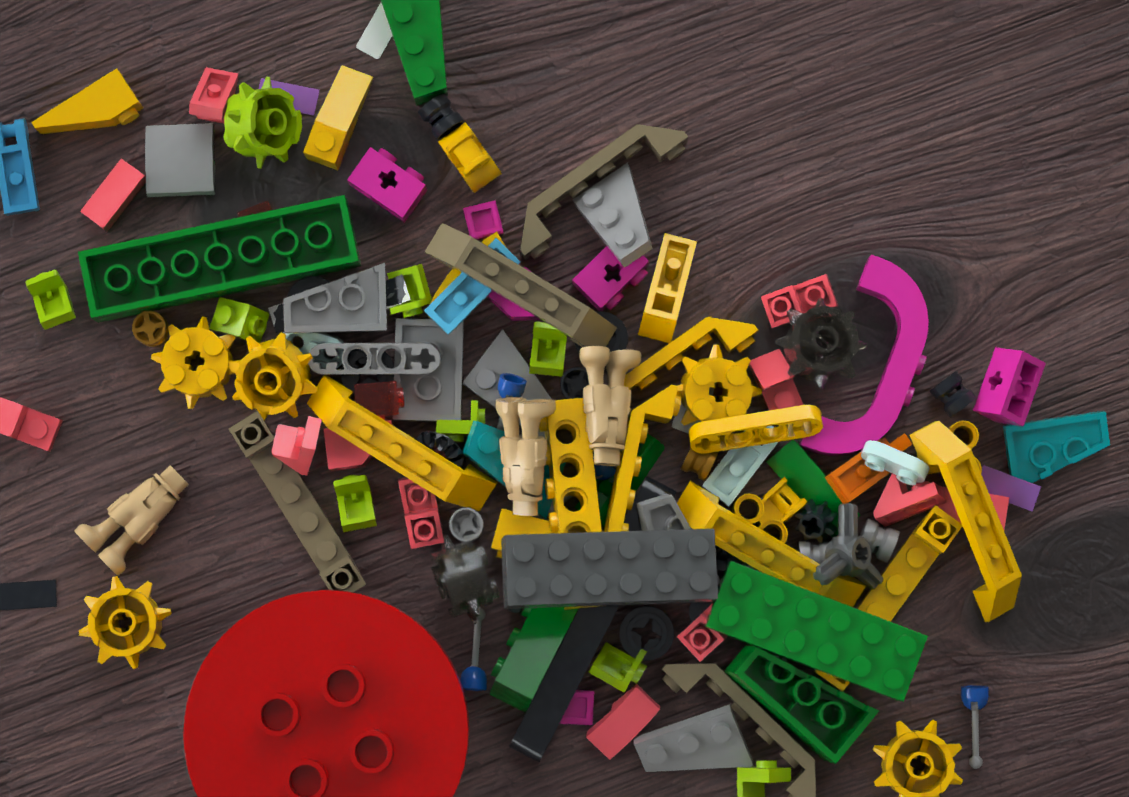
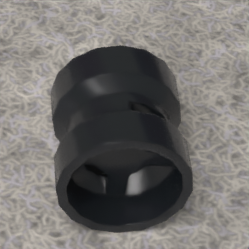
[418,94,464,141]
[560,367,589,399]
[929,371,977,418]

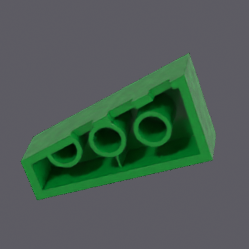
[381,0,448,106]
[490,607,579,713]
[724,645,879,764]

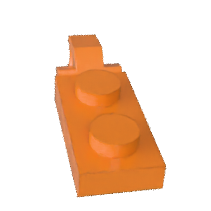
[824,433,912,504]

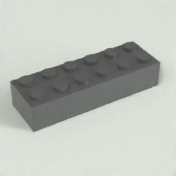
[501,529,718,609]

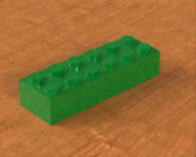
[704,561,928,702]

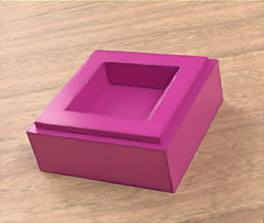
[463,200,504,240]
[559,690,594,725]

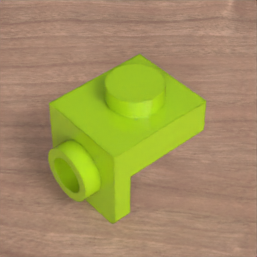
[387,264,432,318]
[25,270,76,330]
[209,297,269,343]
[529,322,567,377]
[436,400,486,443]
[333,475,377,532]
[589,642,647,693]
[737,760,791,797]

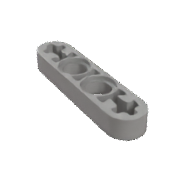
[308,343,441,374]

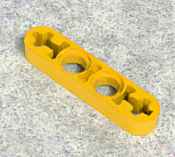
[689,405,823,454]

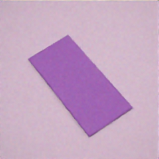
[259,78,319,115]
[981,465,1041,512]

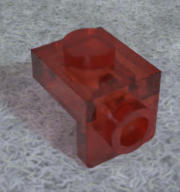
[354,381,404,417]

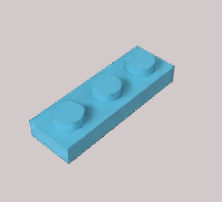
[424,238,520,335]

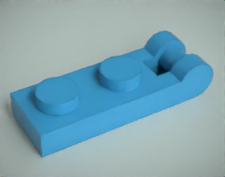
[0,118,40,216]

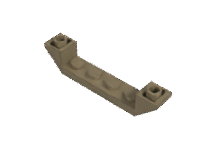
[520,124,688,260]
[424,223,617,347]
[229,411,366,593]
[661,663,816,797]

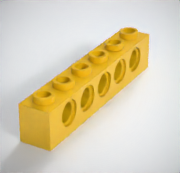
[539,398,602,610]

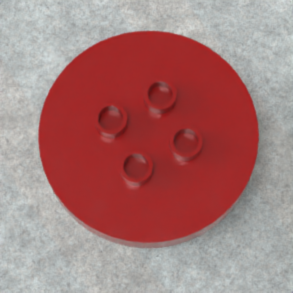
[183,590,470,797]

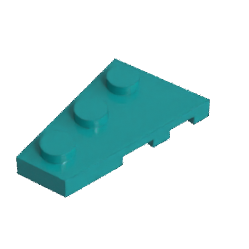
[1003,411,1110,483]
[463,421,566,519]

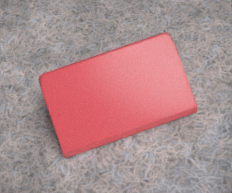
[80,159,146,232]

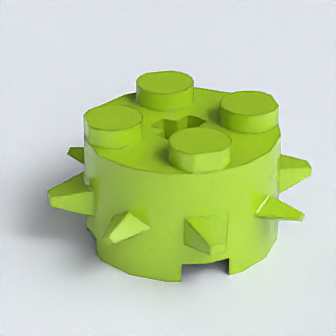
[223,76,302,169]

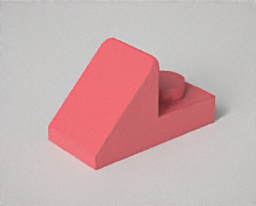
[189,67,238,124]
[749,349,803,411]
[0,397,63,452]
[272,416,322,476]
[873,473,947,527]

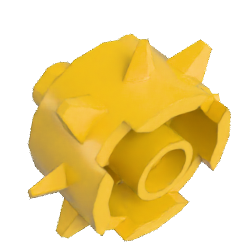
[151,317,236,409]
[228,332,318,420]
[677,345,762,426]
[79,576,171,669]
[873,720,963,797]

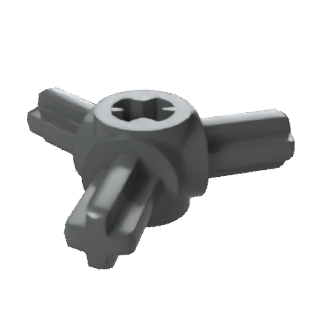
[813,503,883,589]

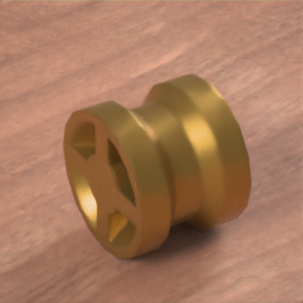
[132,311,169,347]
[680,448,719,481]

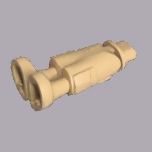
[579,346,641,466]
[495,397,556,516]
[74,465,189,576]

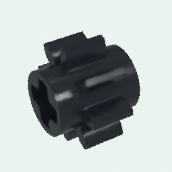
[795,499,838,544]

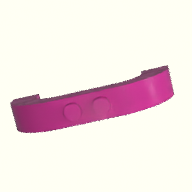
[799,254,929,456]

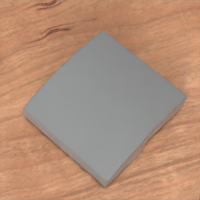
[145,123,215,197]

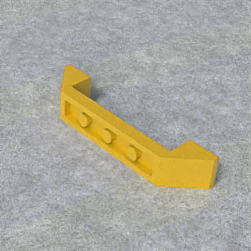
[592,317,758,451]
[307,374,498,511]
[604,385,681,532]
[910,421,1022,622]
[677,480,866,607]
[814,505,963,692]

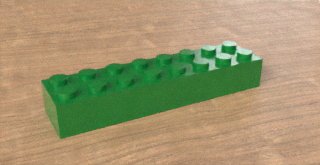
[78,195,361,323]

